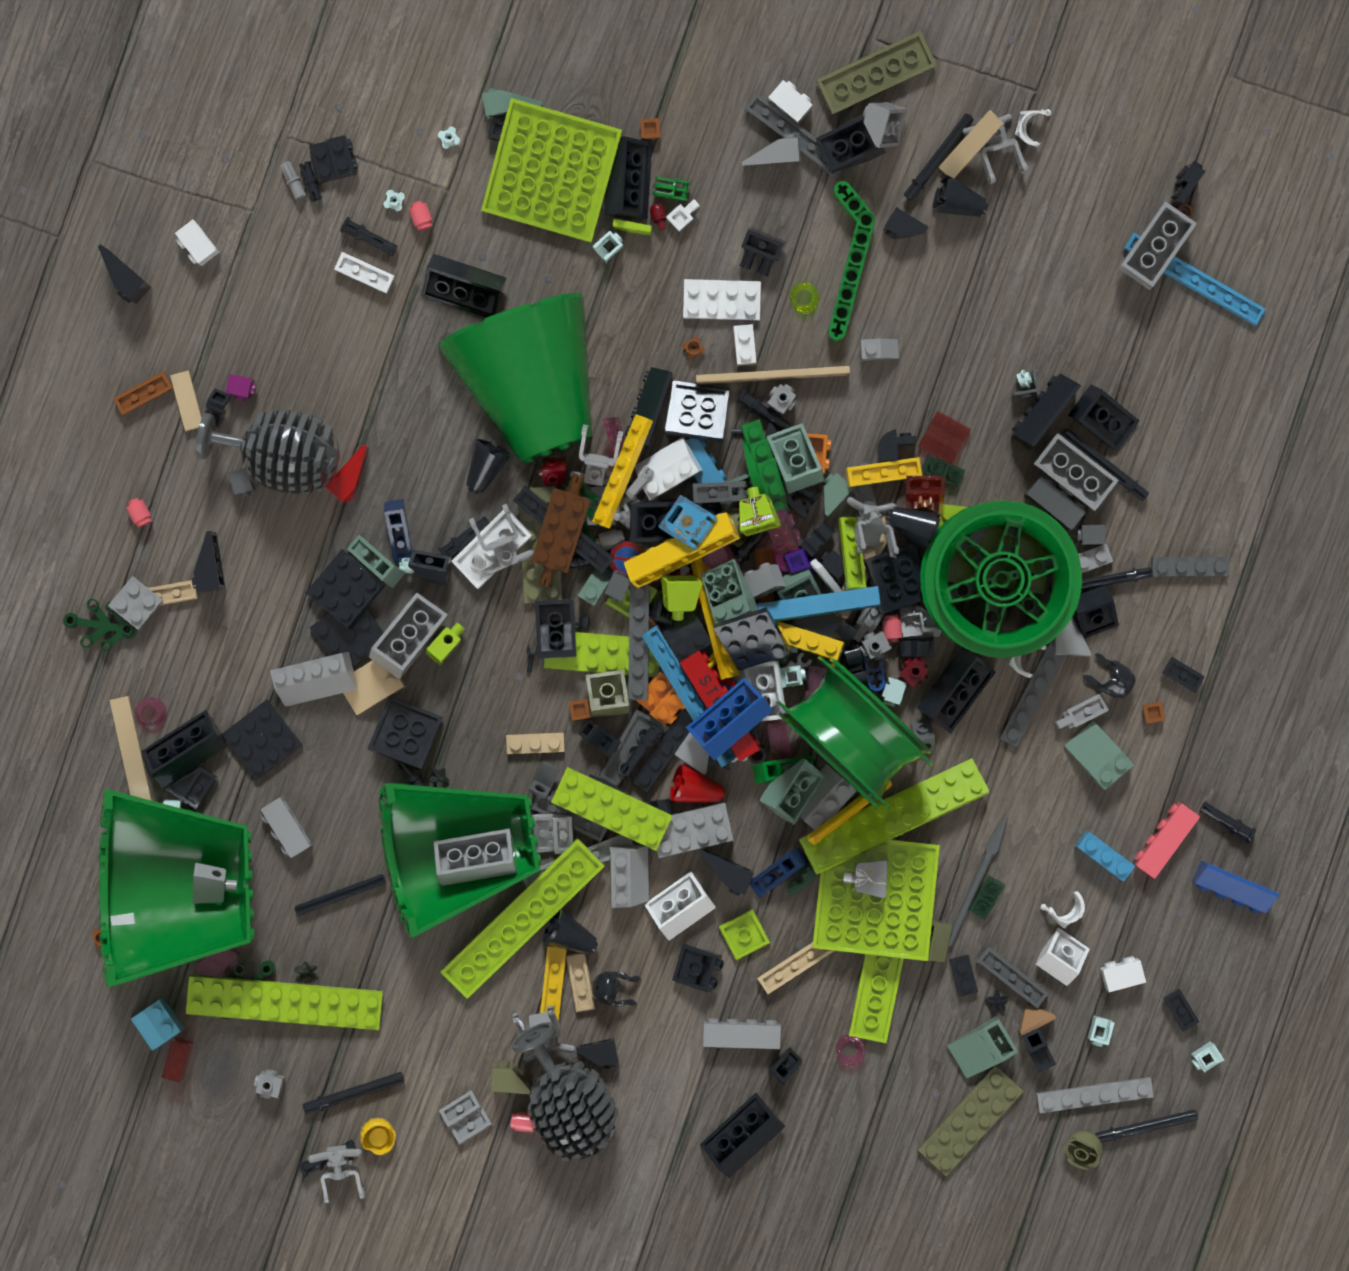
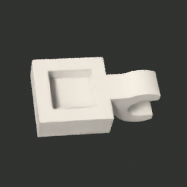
[666,199,700,232]

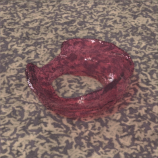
[135,697,167,726]
[836,1035,865,1066]

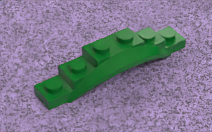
[740,419,793,535]

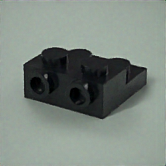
[309,135,358,184]
[1170,161,1205,208]
[672,944,724,992]

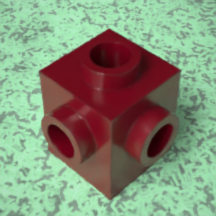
[539,457,567,485]
[898,658,929,688]

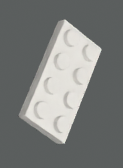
[683,279,761,321]
[452,510,533,589]

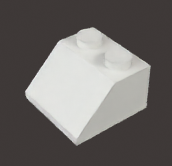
[1036,927,1090,986]

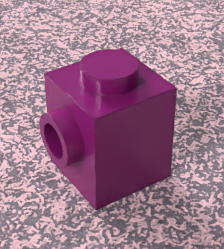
[225,374,257,401]

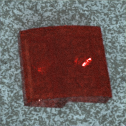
[918,410,971,464]

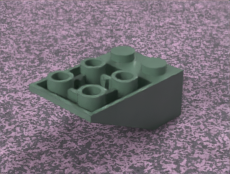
[701,559,758,623]
[947,1016,1018,1078]

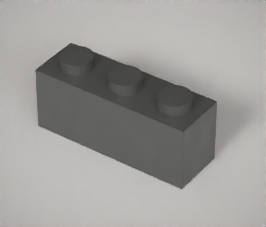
[1025,476,1086,531]

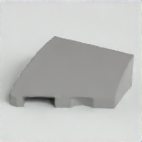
[898,605,942,640]
[1055,617,1091,656]
[675,732,709,775]

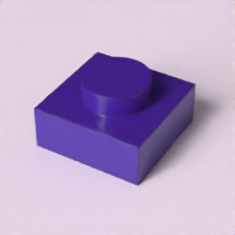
[785,548,811,573]

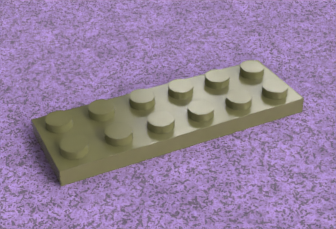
[816,31,937,116]
[518,487,563,604]
[917,1065,1024,1176]

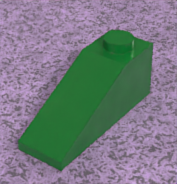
[752,755,814,785]

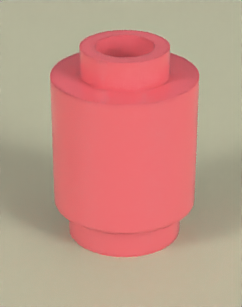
[409,201,433,231]
[126,498,152,528]
[882,615,902,643]
[510,1111,535,1133]

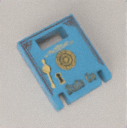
[659,495,718,550]

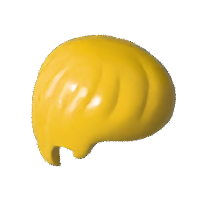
[360,1118,396,1155]

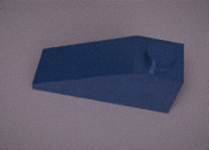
[384,499,413,563]
[750,848,810,898]

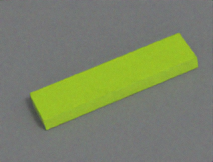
[838,517,867,591]

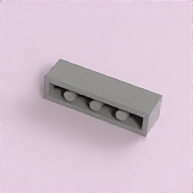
[703,1018,781,1049]

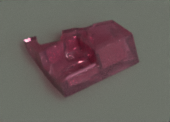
[602,417,625,457]

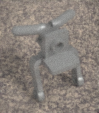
[963,114,1028,184]
[569,425,623,486]
[613,466,656,531]
[847,497,899,558]
[469,504,534,576]
[513,1006,576,1062]
[308,1145,365,1204]

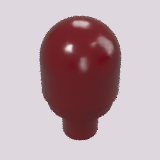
[650,203,667,230]

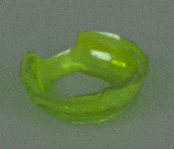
[789,282,819,314]

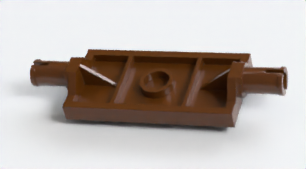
[531,473,591,587]

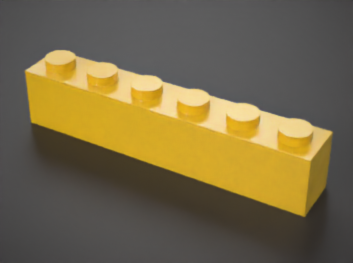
[624,512,740,588]

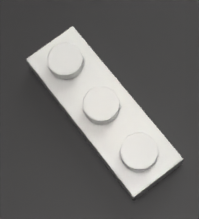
[334,252,395,294]

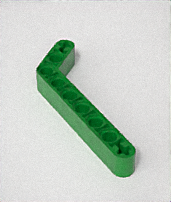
[828,181,875,342]

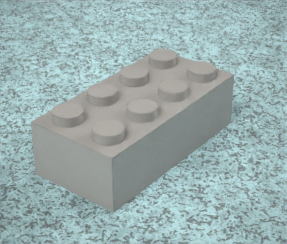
[1118,201,1197,290]
[369,593,448,679]
[657,802,734,858]
[434,829,517,886]

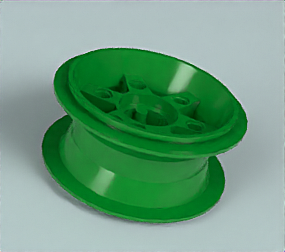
[920,500,1082,658]
[776,656,933,810]

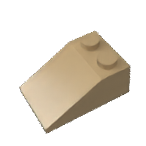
[343,660,406,715]

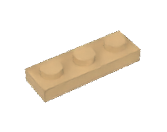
[506,733,565,754]

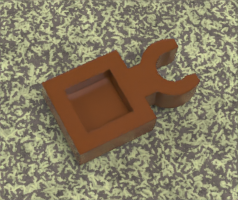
[913,496,934,512]

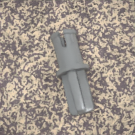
[281,161,306,200]

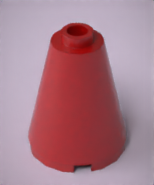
[669,764,725,804]

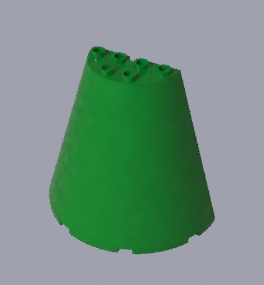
[438,293,592,464]
[378,783,541,937]

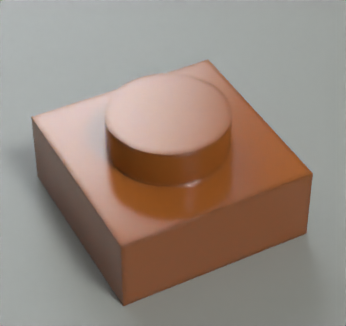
[640,118,661,140]
[569,699,591,721]
[1142,702,1165,724]

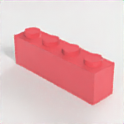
[1133,802,1200,879]

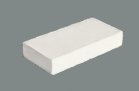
[810,559,842,593]

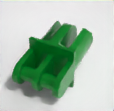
[652,176,691,202]

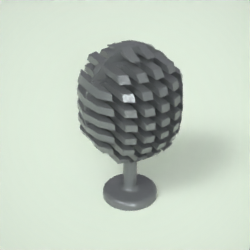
[196,409,340,494]
[511,1022,618,1161]

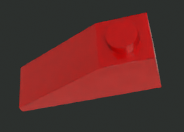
[325,444,369,503]

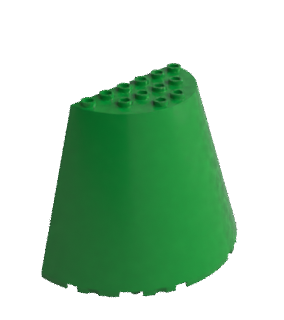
[99,790,254,987]

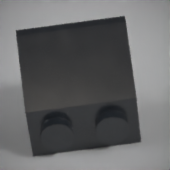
[1074,585,1119,639]

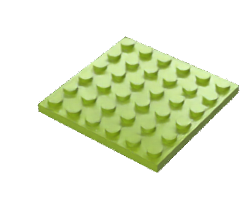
[481,98,623,243]
[812,840,940,961]

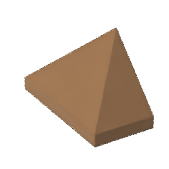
[1018,1004,1056,1035]

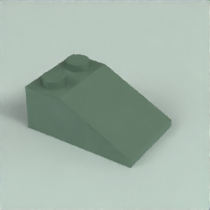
[766,423,824,494]
[776,568,821,600]
[1064,721,1134,790]
[759,758,825,825]

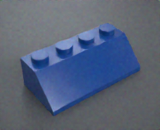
[686,678,773,761]
[1192,861,1279,914]

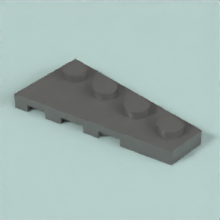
[599,709,670,786]

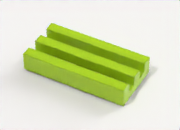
[613,219,652,236]

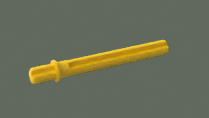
[807,780,892,845]

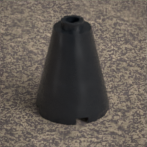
[932,175,988,217]
[466,438,511,494]
[885,507,941,549]
[542,909,598,955]

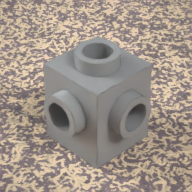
[767,384,797,416]
[860,631,891,661]
[254,1069,285,1099]

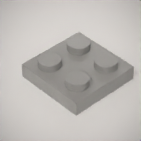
[108,576,164,630]

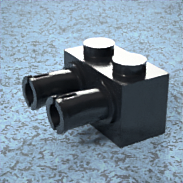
[739,227,786,277]

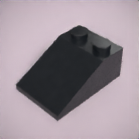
[816,116,886,173]
[98,244,151,304]
[1068,384,1140,451]
[629,499,683,542]
[192,531,226,593]
[786,593,858,652]
[535,599,577,659]
[656,611,712,662]
[699,848,754,896]

